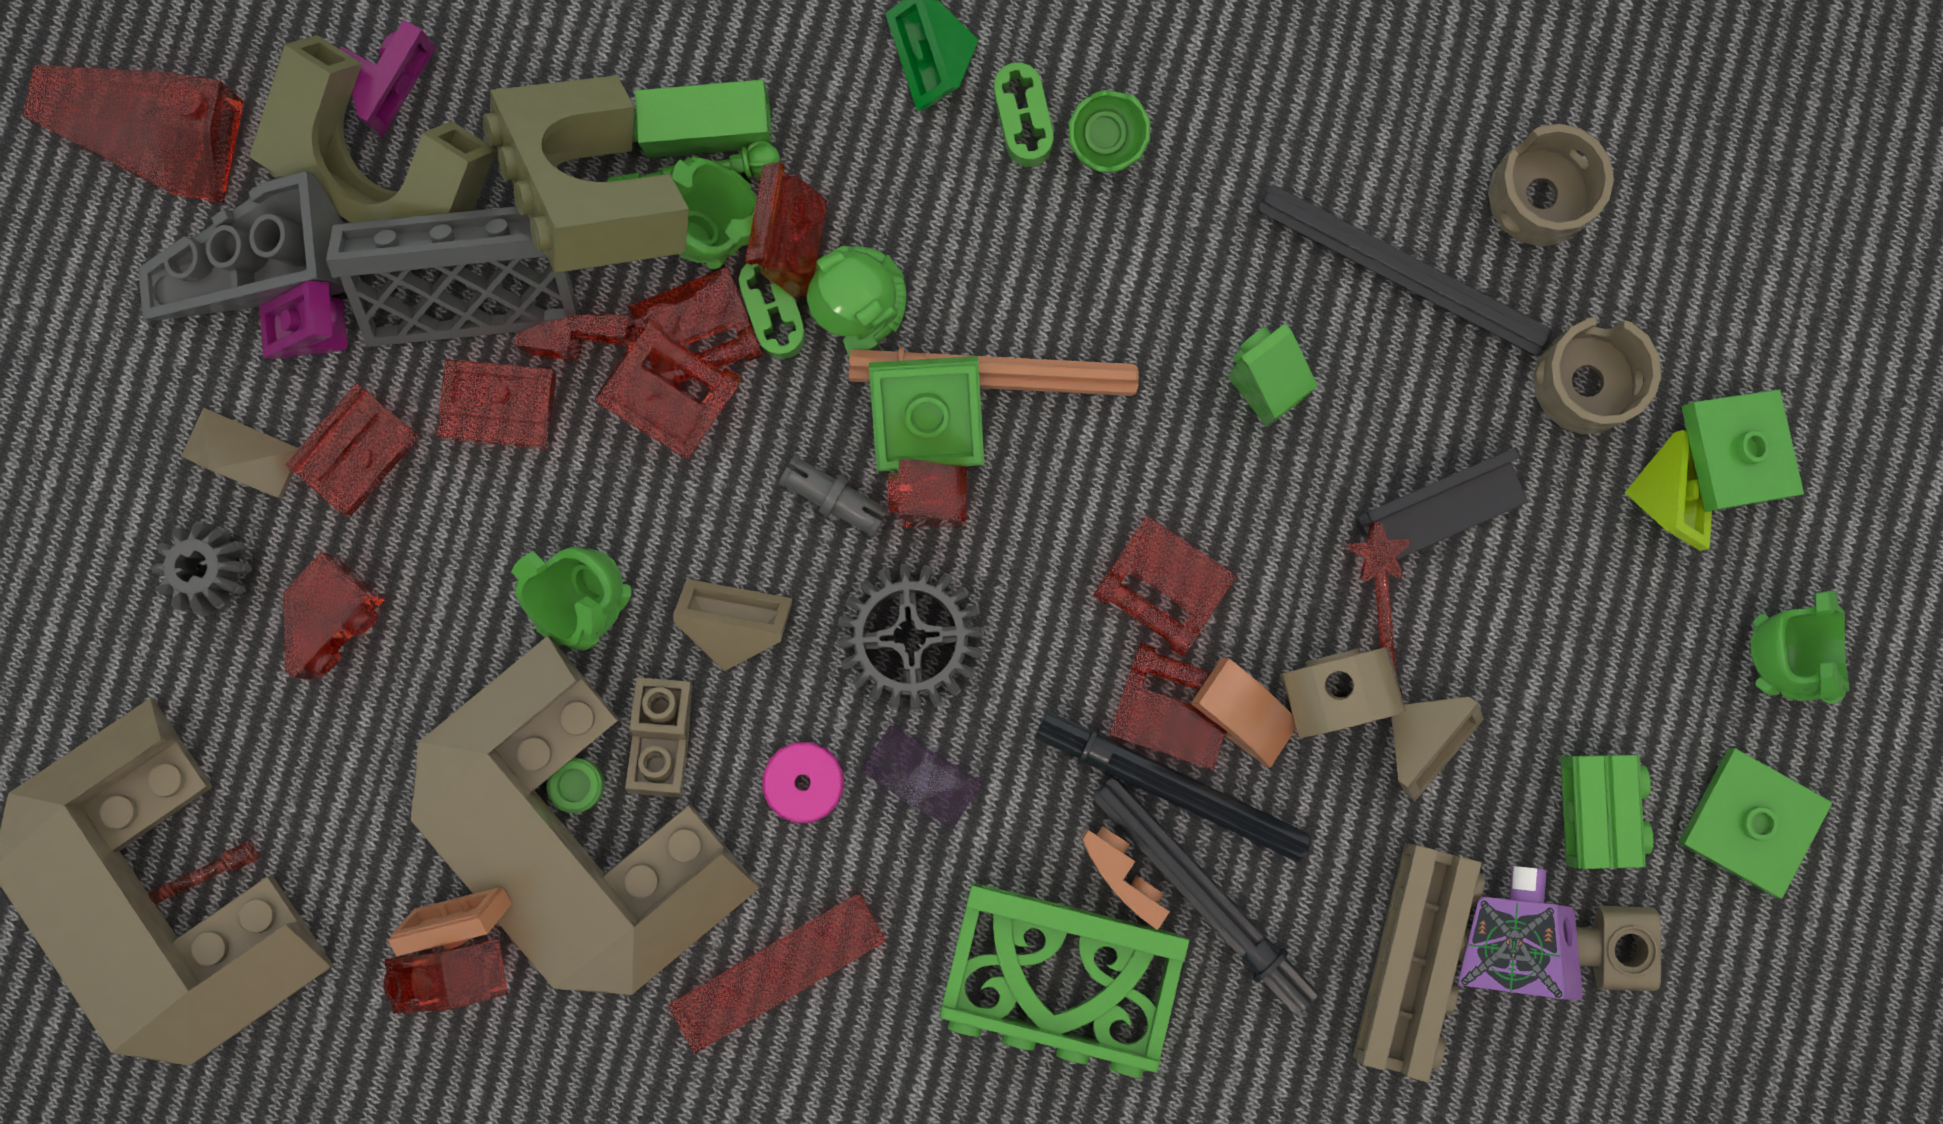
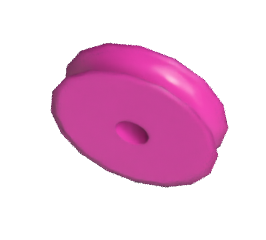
[762,742,844,823]

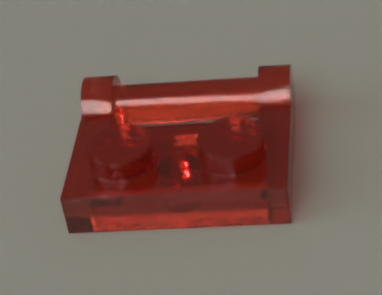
[628,267,764,395]
[595,317,741,460]
[1092,516,1237,657]
[1108,642,1226,770]

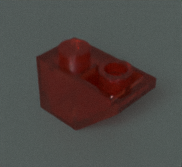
[888,459,967,528]
[283,552,385,680]
[384,939,508,1014]

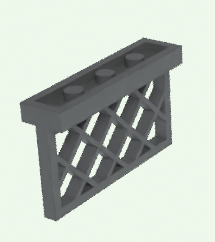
[326,206,580,347]

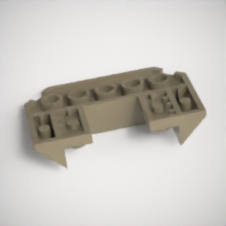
[411,636,760,995]
[0,698,334,1066]

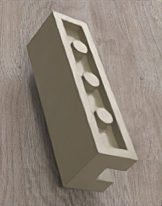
[1353,843,1485,1083]

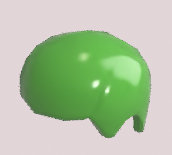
[1069,90,1150,173]

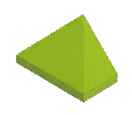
[1624,430,1712,551]

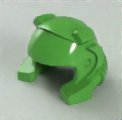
[670,157,767,269]
[799,245,906,357]
[511,547,631,651]
[1751,591,1850,704]

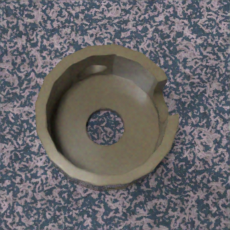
[1488,124,1614,247]
[1533,317,1661,434]
[1280,647,1406,738]

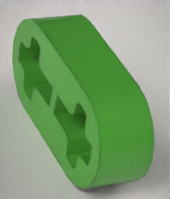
[994,62,1054,167]
[739,257,806,359]

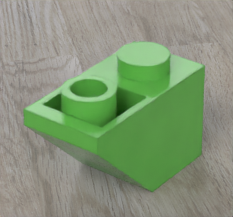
[1227,323,1318,427]

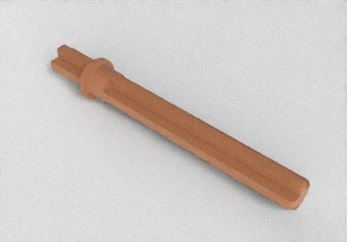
[849,346,1139,396]

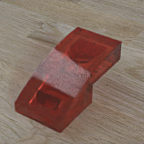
[514,314,637,362]

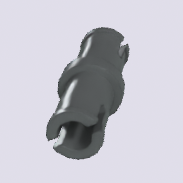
[778,454,889,538]

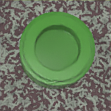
[547,758,605,813]

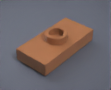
[388,887,512,956]

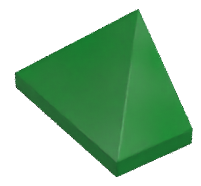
[885,0,979,111]

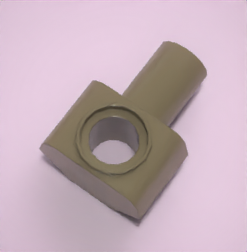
[1576,906,1661,991]

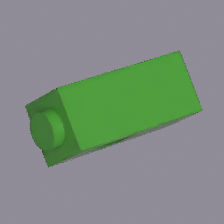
[633,79,773,159]

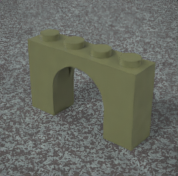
[249,35,497,271]
[483,75,689,273]

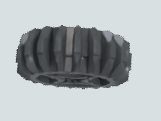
[837,564,984,712]

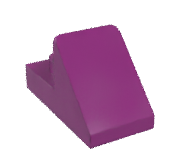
[339,19,436,137]
[259,280,348,359]

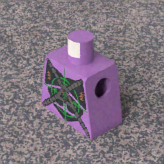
[1459,866,1583,1000]

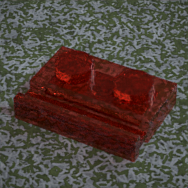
[745,161,827,298]
[436,359,557,449]
[284,383,420,518]

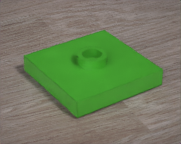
[869,356,984,472]
[1681,389,1804,512]
[1678,748,1833,899]

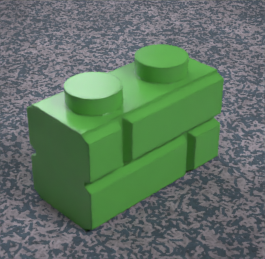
[1560,755,1654,869]

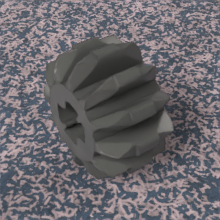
[150,522,253,615]

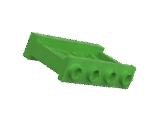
[939,882,1189,1078]

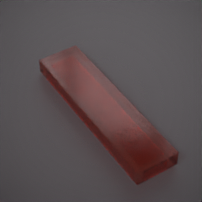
[667,892,887,1054]

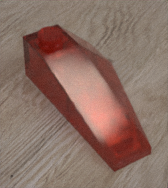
[23,65,244,203]

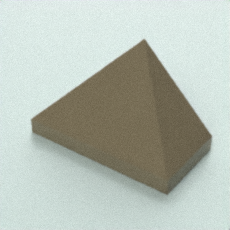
[181,408,304,499]
[673,579,792,671]
[1392,697,1484,802]

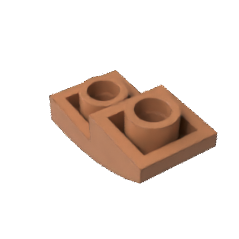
[1191,658,1296,768]
[1080,826,1170,930]

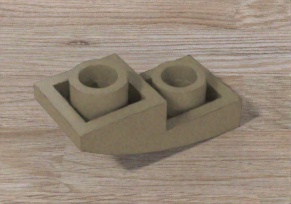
[625,677,692,798]

